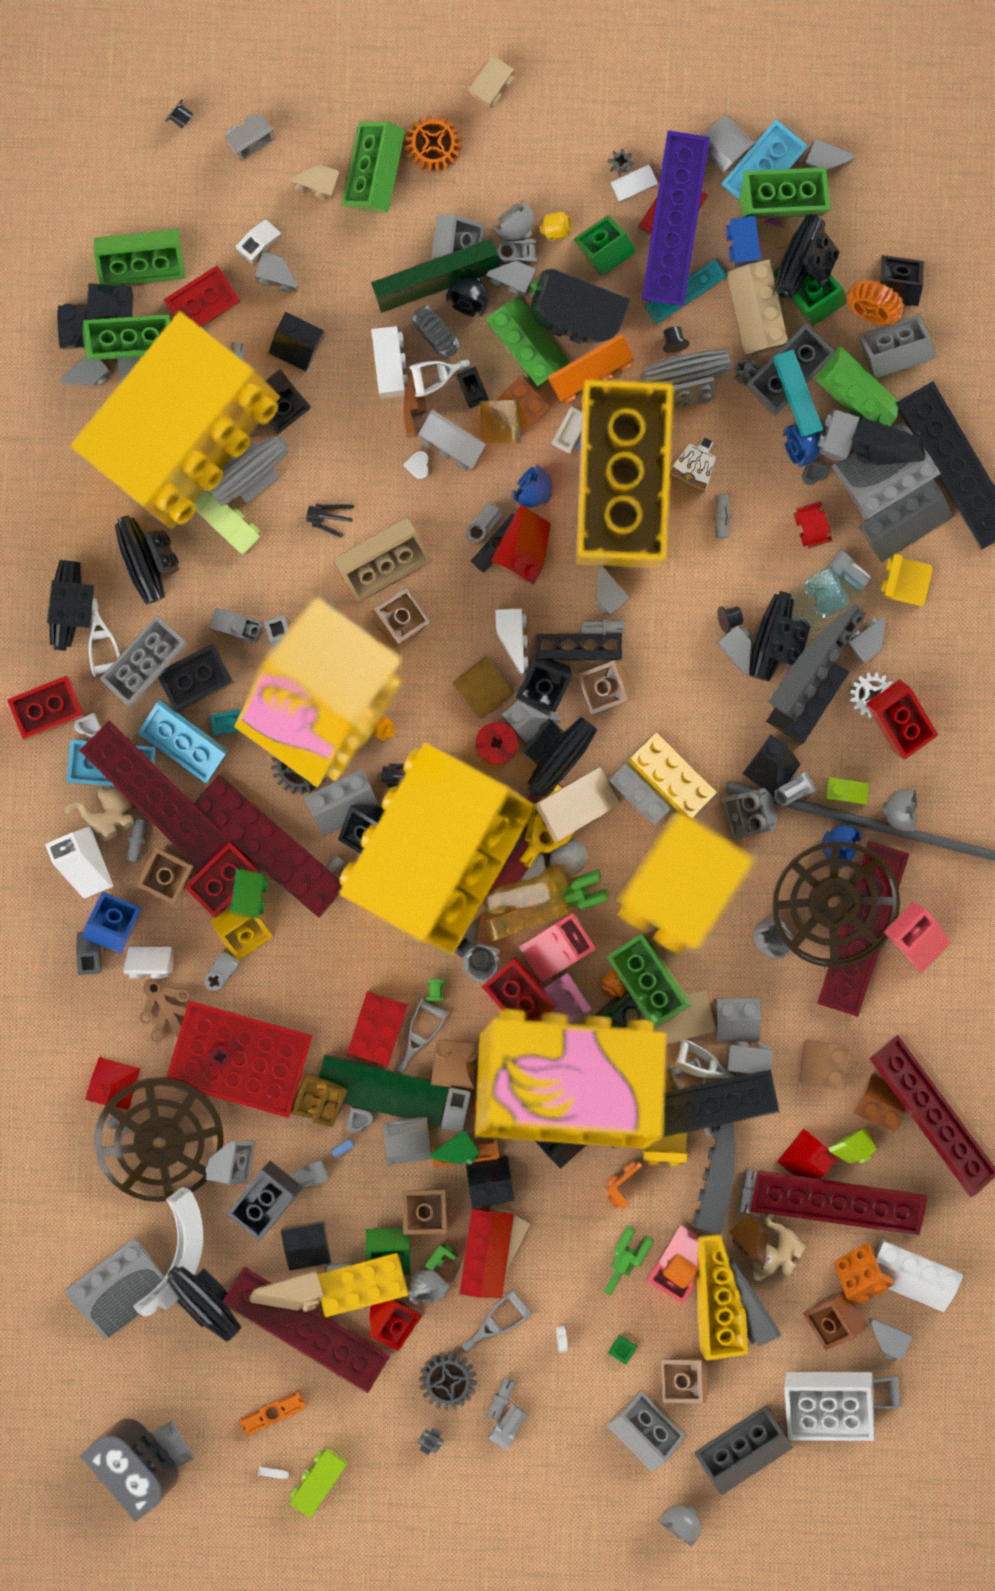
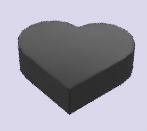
[802,461,829,485]

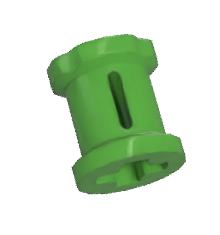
[426,979,446,1001]

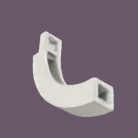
[133,1187,203,1316]

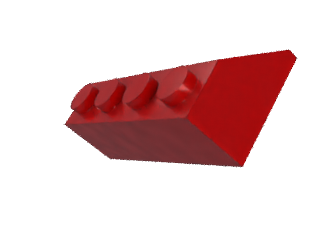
[459,1207,514,1298]

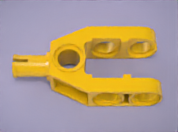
[519,784,575,868]

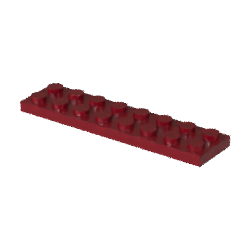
[79,720,231,871]
[194,775,343,918]
[817,841,910,1017]
[869,1035,995,1198]
[750,1170,928,1236]
[223,1266,390,1394]

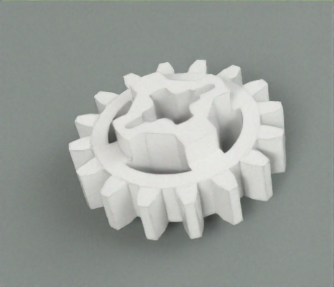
[849,672,893,719]

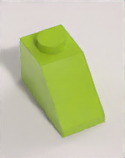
[824,777,870,805]
[828,1127,877,1164]

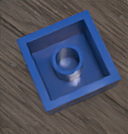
[726,216,761,267]
[82,892,142,954]

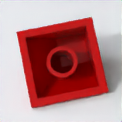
[85,1057,141,1110]
[777,1128,839,1179]
[370,1298,422,1351]

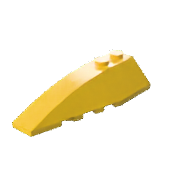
[697,1234,748,1360]

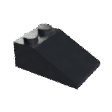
[852,417,926,465]

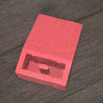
[884,901,950,973]
[519,912,596,983]
[646,1224,700,1304]

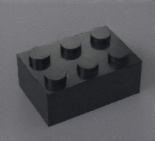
[158,644,234,712]
[227,1160,303,1241]

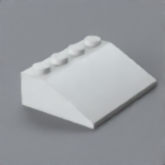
[784,1372,874,1441]

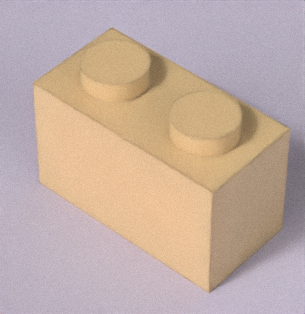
[469,55,515,109]

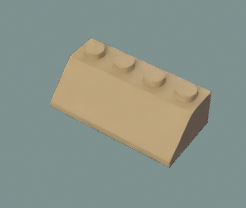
[726,259,788,356]
[333,518,431,602]

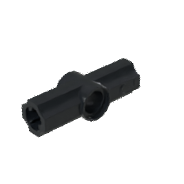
[470,513,515,573]

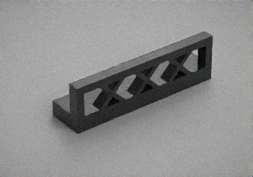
[536,634,622,660]

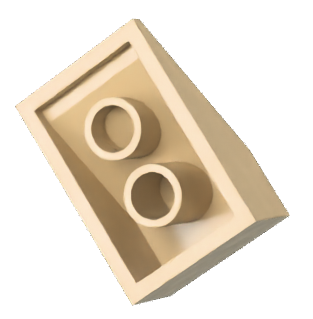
[249,1272,323,1312]

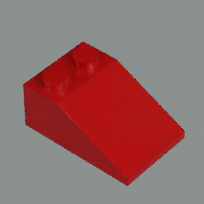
[491,505,551,585]

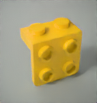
[880,554,933,606]
[643,1133,687,1166]

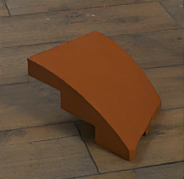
[404,369,428,438]

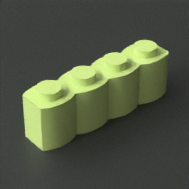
[194,490,261,556]

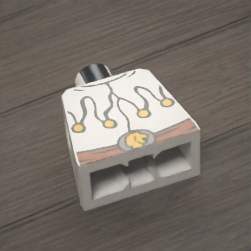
[669,437,716,492]

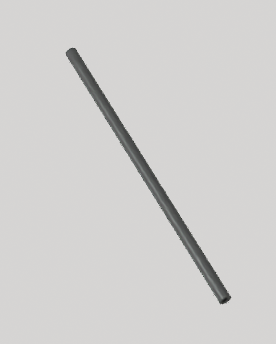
[725,781,995,861]

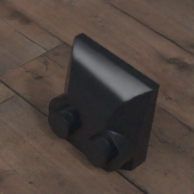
[86,283,133,320]
[57,304,87,349]

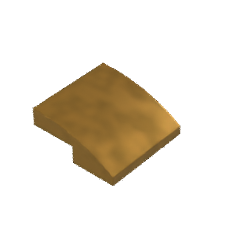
[452,657,513,719]
[291,1074,347,1127]

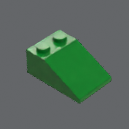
[773,268,847,327]

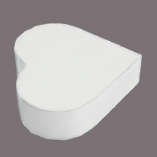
[403,451,429,480]
[74,713,101,738]
[556,1326,568,1352]

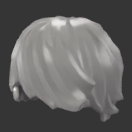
[546,839,588,879]
[753,917,793,959]
[462,943,500,983]
[407,1269,450,1304]

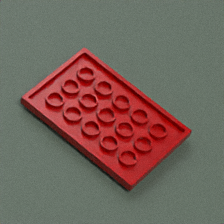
[166,1000,313,1118]

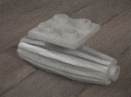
[640,349,732,408]
[210,435,289,506]

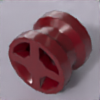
[209,1045,231,1067]

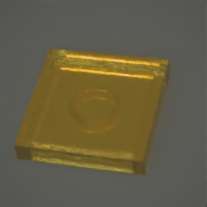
[480,400,521,444]

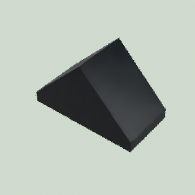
[456,366,489,409]

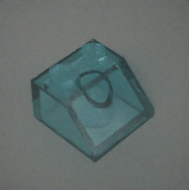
[804,566,851,618]

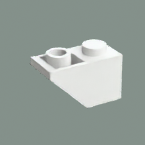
[235,219,281,265]

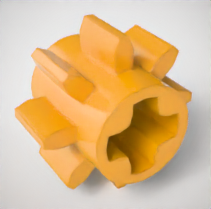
[372,717,396,742]

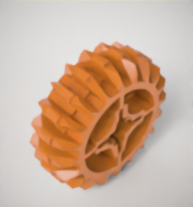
[405,114,462,172]
[846,279,904,327]

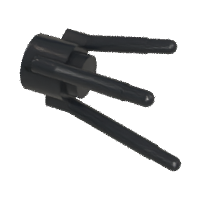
[306,504,354,537]
[381,763,406,788]

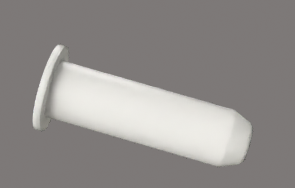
[258,1464,289,1479]

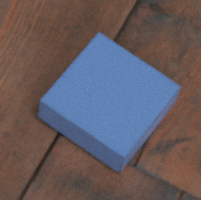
[331,1139,354,1158]

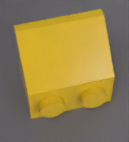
[210,907,273,960]

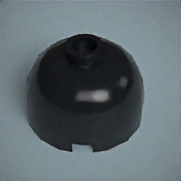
[446,276,489,317]

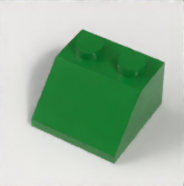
[574,215,636,276]
[231,869,268,919]
[429,1129,480,1165]
[366,1228,411,1275]

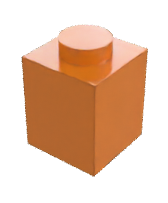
[662,1253,699,1289]

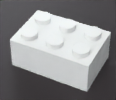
[371,326,408,399]

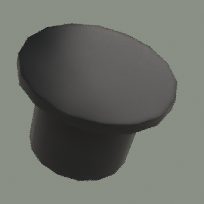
[165,99,193,129]
[663,326,690,353]
[717,606,743,633]

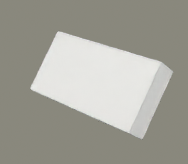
[610,165,658,203]
[551,406,582,454]

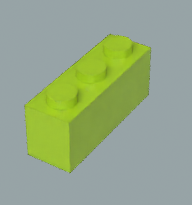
[289,1447,348,1518]

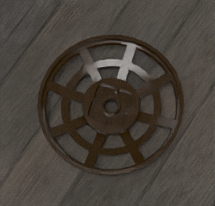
[772,841,900,968]
[94,1077,224,1202]

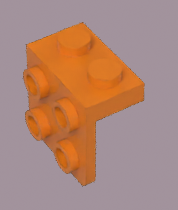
[605,1160,642,1210]
[834,1243,894,1305]

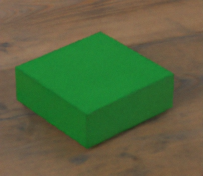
[608,1334,637,1365]

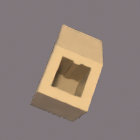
[291,164,341,200]

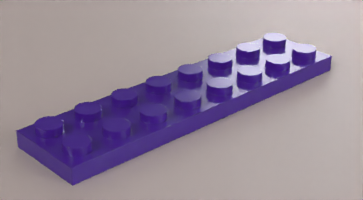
[641,130,710,307]

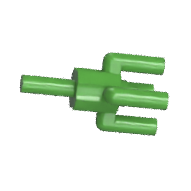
[538,869,609,911]
[603,1225,654,1296]

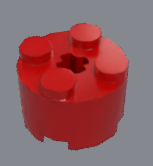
[793,501,833,549]
[476,722,518,765]

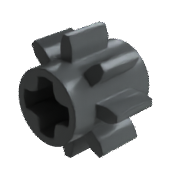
[608,148,634,177]
[734,358,760,386]
[417,1427,444,1455]

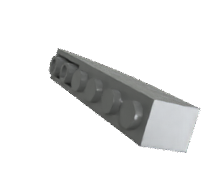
[768,604,866,721]
[693,1123,735,1234]

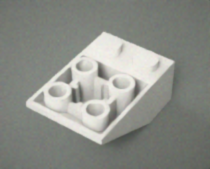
[496,609,528,676]
[45,827,113,898]
[124,947,173,978]

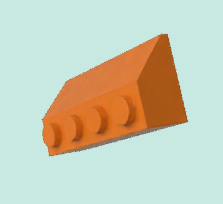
[547,333,634,405]

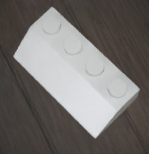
[875,1239,963,1312]

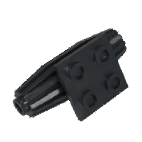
[774,214,840,299]
[115,515,179,605]
[47,560,94,651]
[749,591,811,682]
[522,717,597,797]
[167,1266,241,1342]

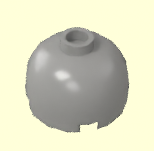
[492,200,535,241]
[883,789,918,832]
[658,1505,701,1547]

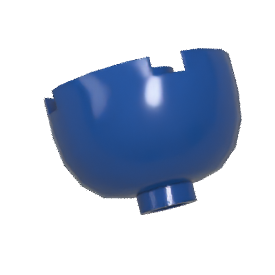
[783,424,821,467]
[511,464,552,508]
[822,825,862,869]

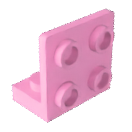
[545,972,592,1024]

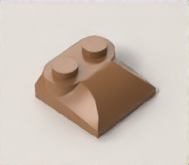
[371,588,431,646]
[577,660,632,715]
[431,1040,479,1090]
[661,1358,708,1404]

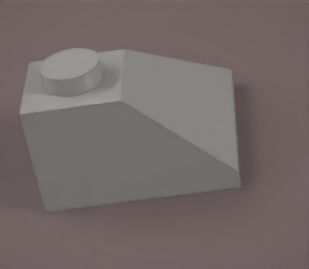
[502,700,562,743]
[206,1140,255,1184]

